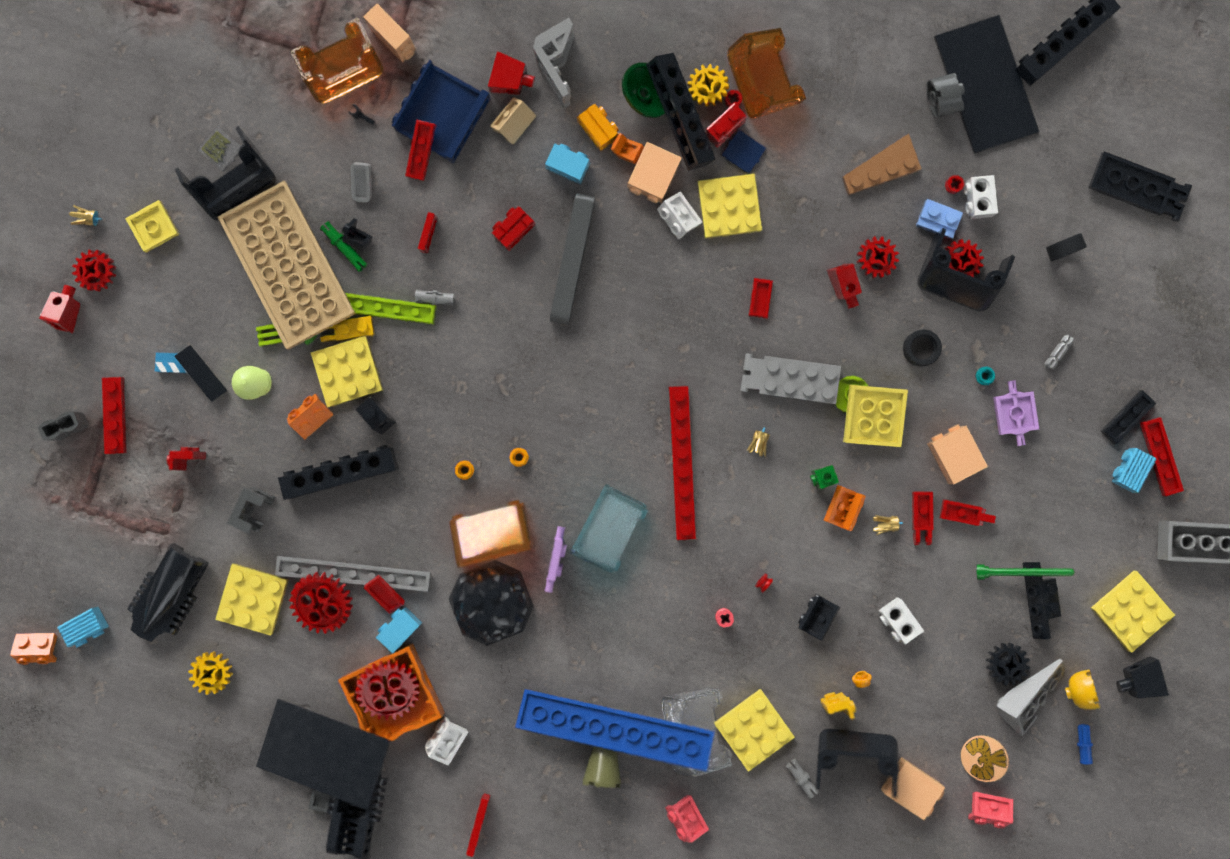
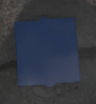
[721,130,766,174]

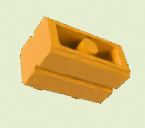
[577,104,619,151]

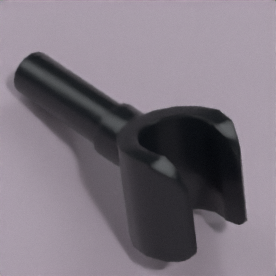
[348,104,375,125]

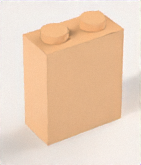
[363,4,416,63]
[627,142,682,203]
[927,424,988,484]
[881,757,945,820]

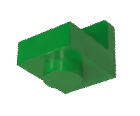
[810,465,839,489]

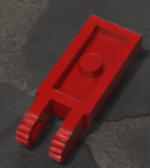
[912,491,934,545]

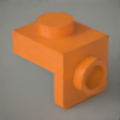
[611,133,644,164]

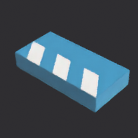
[155,352,187,373]

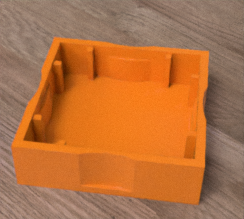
[338,643,445,742]

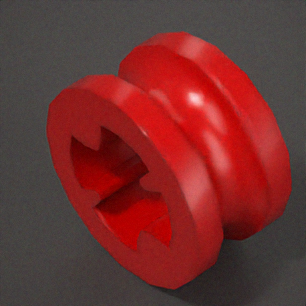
[725,90,742,108]
[945,175,964,194]
[755,573,773,593]

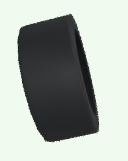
[1046,233,1087,261]
[903,329,942,367]

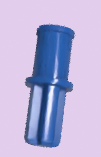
[1077,724,1093,764]

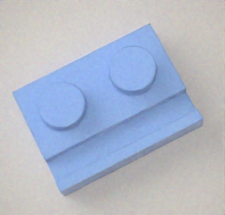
[916,199,963,239]

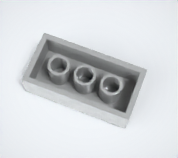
[1157,521,1230,564]

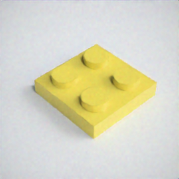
[125,200,180,253]

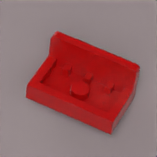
[167,447,206,470]

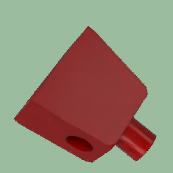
[488,51,535,95]
[827,263,862,309]
[39,285,80,333]

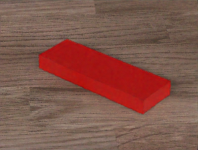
[405,120,436,181]
[466,793,491,857]

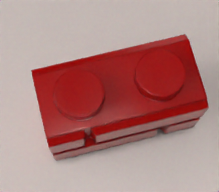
[706,103,747,148]
[492,206,536,251]

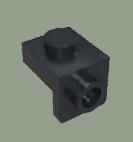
[342,218,373,252]

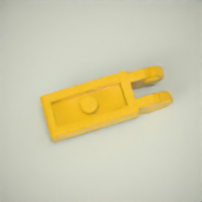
[320,316,375,342]

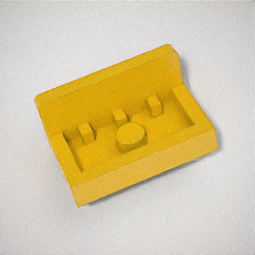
[820,692,856,719]

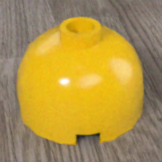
[1065,669,1100,710]

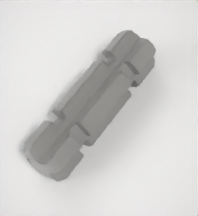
[1045,335,1074,369]

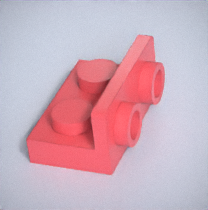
[968,792,1013,828]
[665,795,709,843]

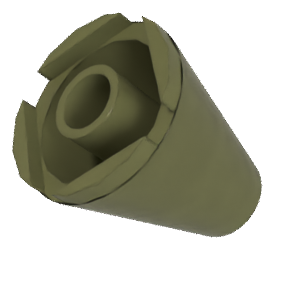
[582,746,621,788]

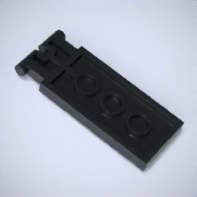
[1088,151,1192,222]

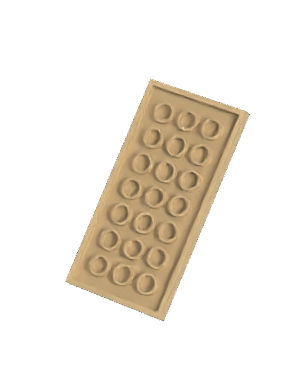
[218,181,356,350]

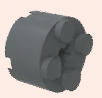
[926,73,965,118]

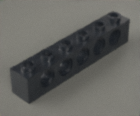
[1015,0,1121,86]
[646,53,716,171]
[278,445,399,500]

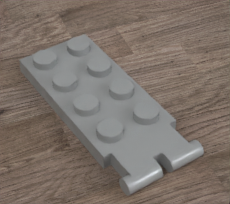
[740,353,841,405]

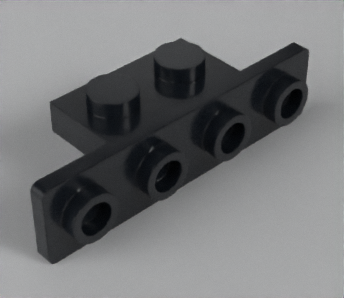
[1023,562,1061,640]

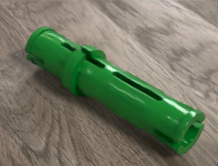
[320,221,368,272]

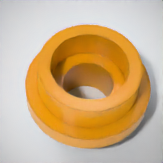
[509,448,529,467]
[455,461,474,480]
[852,671,872,688]

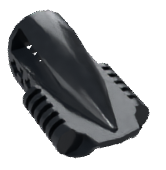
[127,543,209,642]
[326,773,388,859]

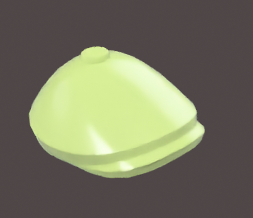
[232,366,272,400]

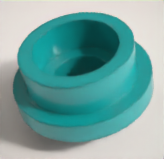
[975,366,995,386]

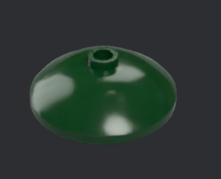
[622,62,665,118]

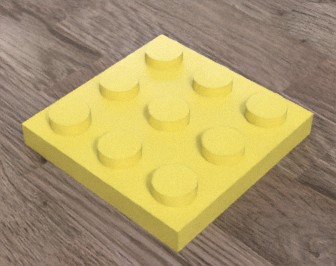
[698,174,762,238]
[311,336,383,408]
[843,385,908,447]
[215,564,289,636]
[1091,571,1175,653]
[714,689,795,772]

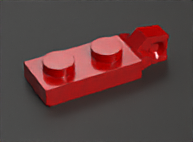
[939,499,996,526]

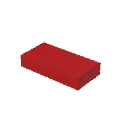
[418,212,438,254]
[748,278,773,319]
[364,575,405,614]

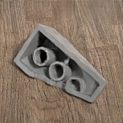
[996,659,1065,737]

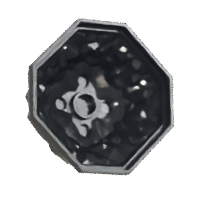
[449,560,534,646]

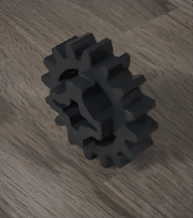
[986,642,1030,685]

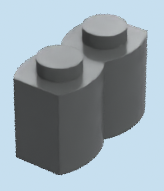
[38,412,89,441]

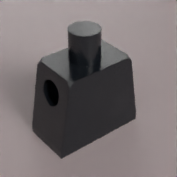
[355,395,396,435]
[1116,656,1169,699]

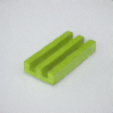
[256,324,283,347]

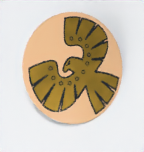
[961,735,1009,782]

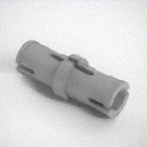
[415,290,455,306]
[786,759,819,798]

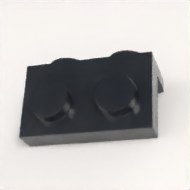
[798,594,841,641]

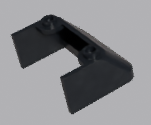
[175,126,276,221]
[917,228,1015,312]
[816,729,899,798]

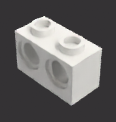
[964,175,998,219]
[878,597,924,645]

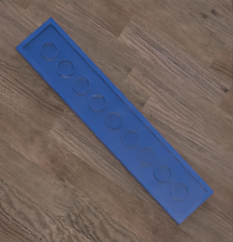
[515,689,715,772]

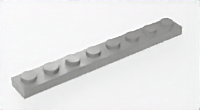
[275,556,431,592]

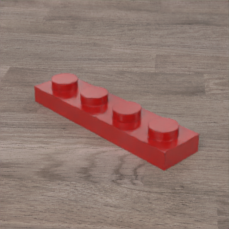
[102,377,127,454]
[1140,417,1184,496]

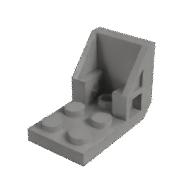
[533,18,574,109]

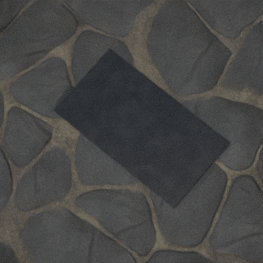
[934,15,1040,154]
[256,699,391,810]

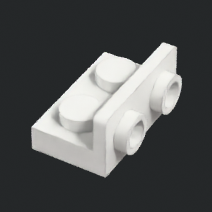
[657,191,702,239]
[425,716,468,766]

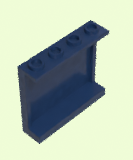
[392,59,491,163]

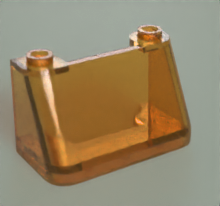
[290,17,384,103]
[727,28,806,119]
[449,500,535,568]

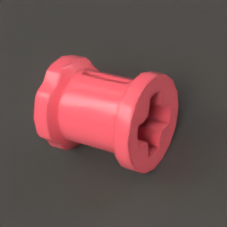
[715,608,734,628]

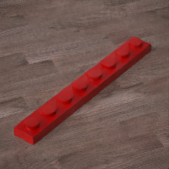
[669,386,696,540]

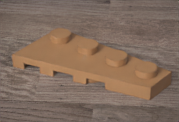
[842,134,921,196]

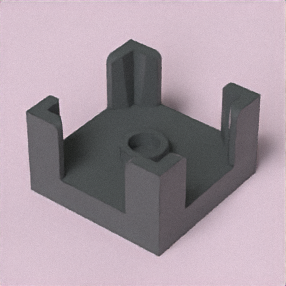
[227,488,276,534]

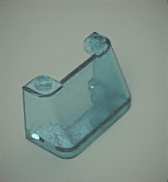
[570,484,648,573]

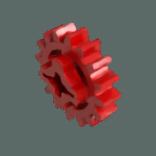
[857,236,899,278]
[945,239,984,277]
[72,250,117,292]

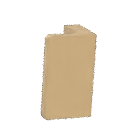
[490,97,536,144]

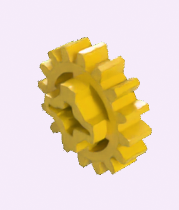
[688,64,729,107]
[188,651,233,695]

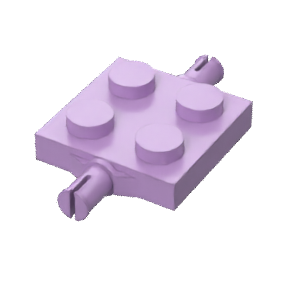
[993,380,1039,446]
[545,526,567,593]

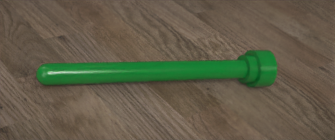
[976,564,1075,580]

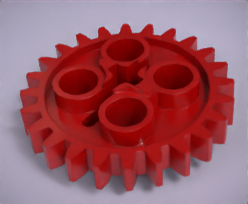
[289,572,353,634]
[356,660,420,721]

